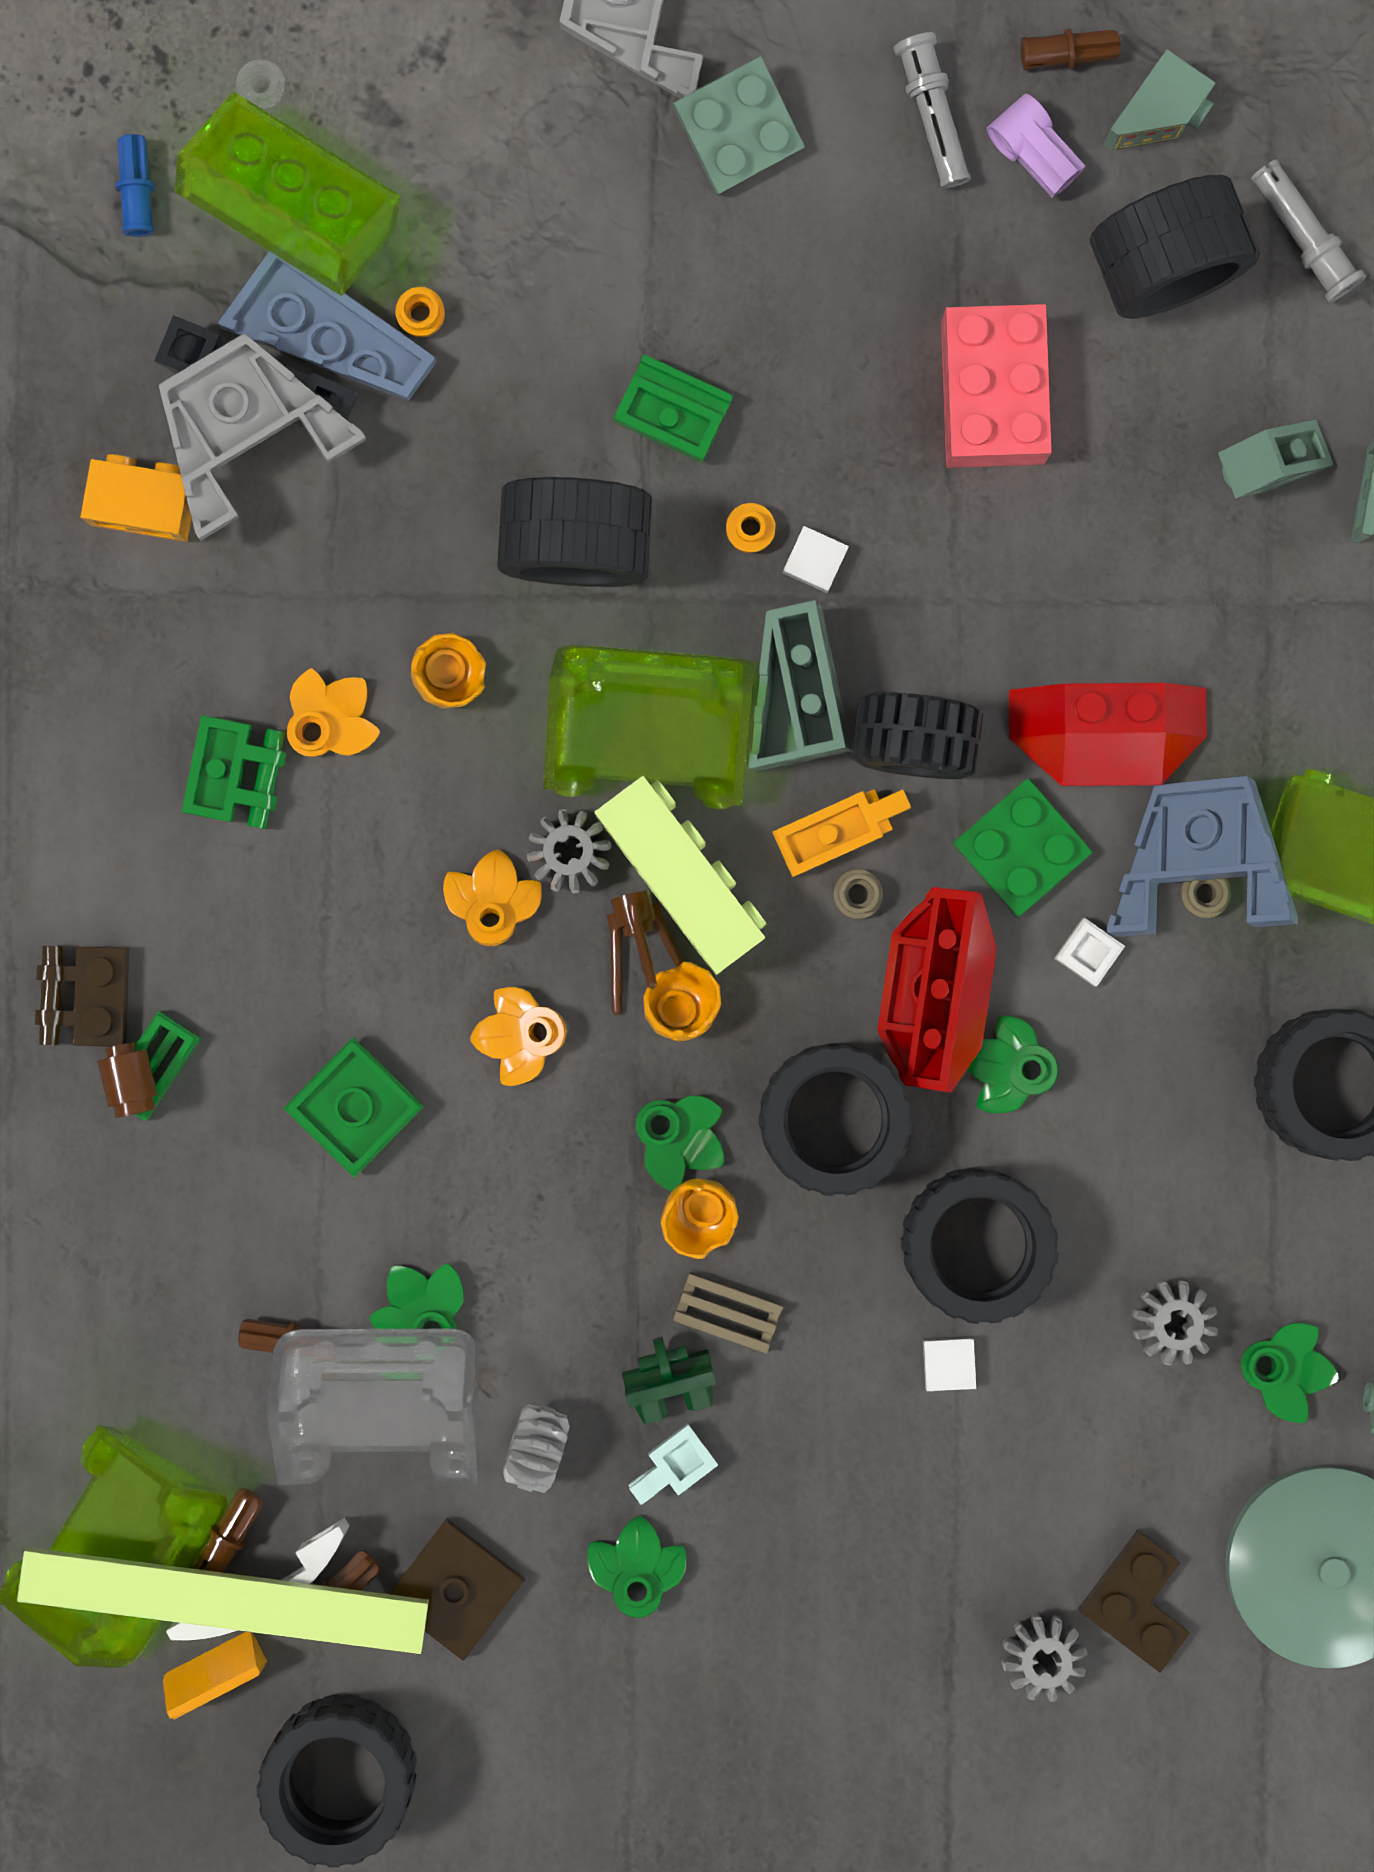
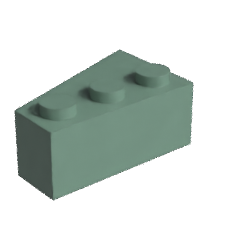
[748,600,852,772]

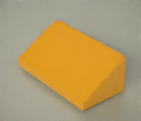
[163,1631,267,1719]

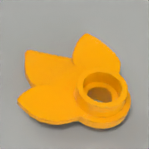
[287,668,380,757]
[443,849,542,946]
[470,987,567,1086]

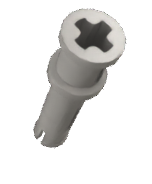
[893,32,972,189]
[1251,159,1366,303]

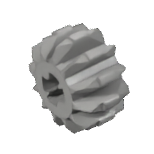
[527,809,611,894]
[1132,1280,1218,1365]
[503,1404,570,1493]
[1001,1614,1087,1702]

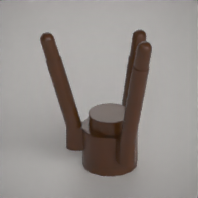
[606,891,684,1015]

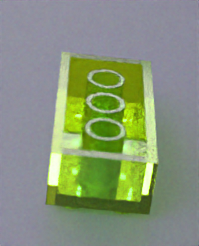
[174,91,402,296]

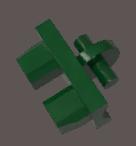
[622,1337,716,1424]

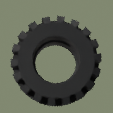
[851,692,984,779]

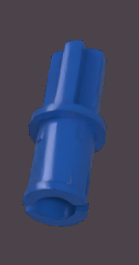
[115,134,155,237]

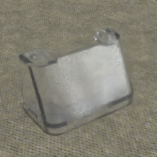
[266,1329,480,1485]

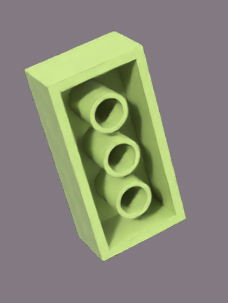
[594,776,767,976]

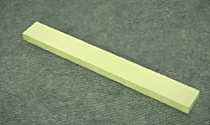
[17,1547,429,1654]

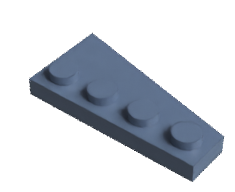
[217,244,437,402]

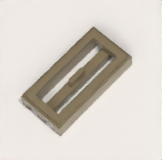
[673,1272,783,1354]

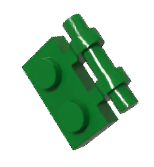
[181,715,287,830]

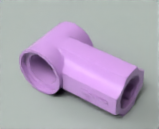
[987,93,1085,198]

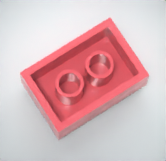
[941,304,1052,468]

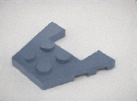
[1107,776,1298,937]

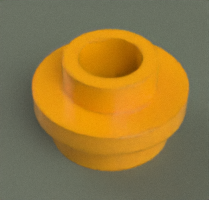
[395,287,445,337]
[726,503,775,553]

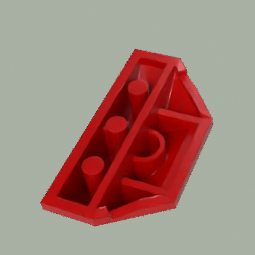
[1008,683,1207,787]
[877,887,997,1093]

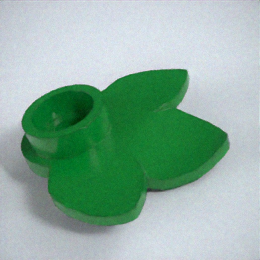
[967,1016,1059,1113]
[636,1095,724,1191]
[369,1263,464,1355]
[1240,1322,1339,1423]
[587,1516,686,1618]

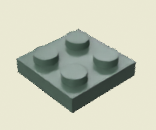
[671,56,805,194]

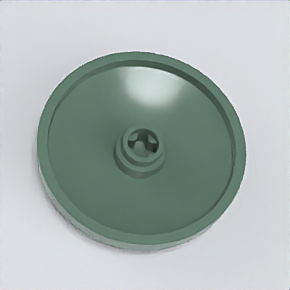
[1225,1465,1374,1668]

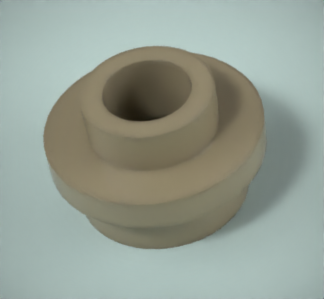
[833,869,883,919]
[1180,878,1231,918]

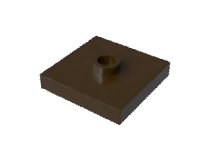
[389,1518,525,1661]

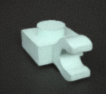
[629,1423,718,1505]

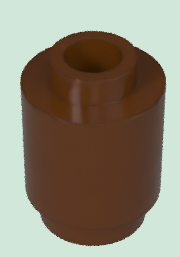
[97,1042,157,1118]

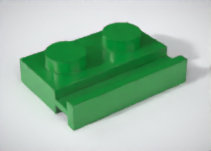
[613,354,733,464]

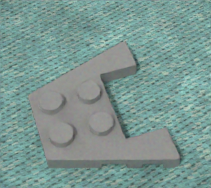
[559,0,703,98]
[159,333,366,541]

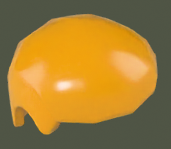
[411,633,486,709]
[643,962,721,1042]
[660,1178,739,1259]

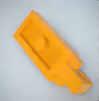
[772,789,911,878]

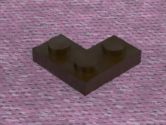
[1078,1529,1190,1673]

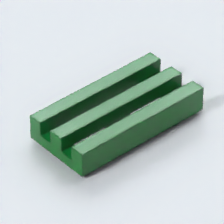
[104,1011,202,1121]

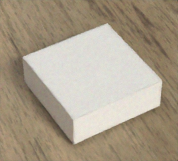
[783,526,849,593]
[1054,918,1125,987]
[923,1337,976,1391]

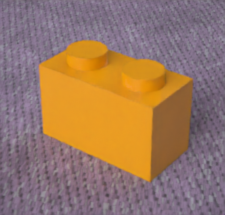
[80,454,192,542]

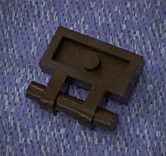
[35,946,130,1047]

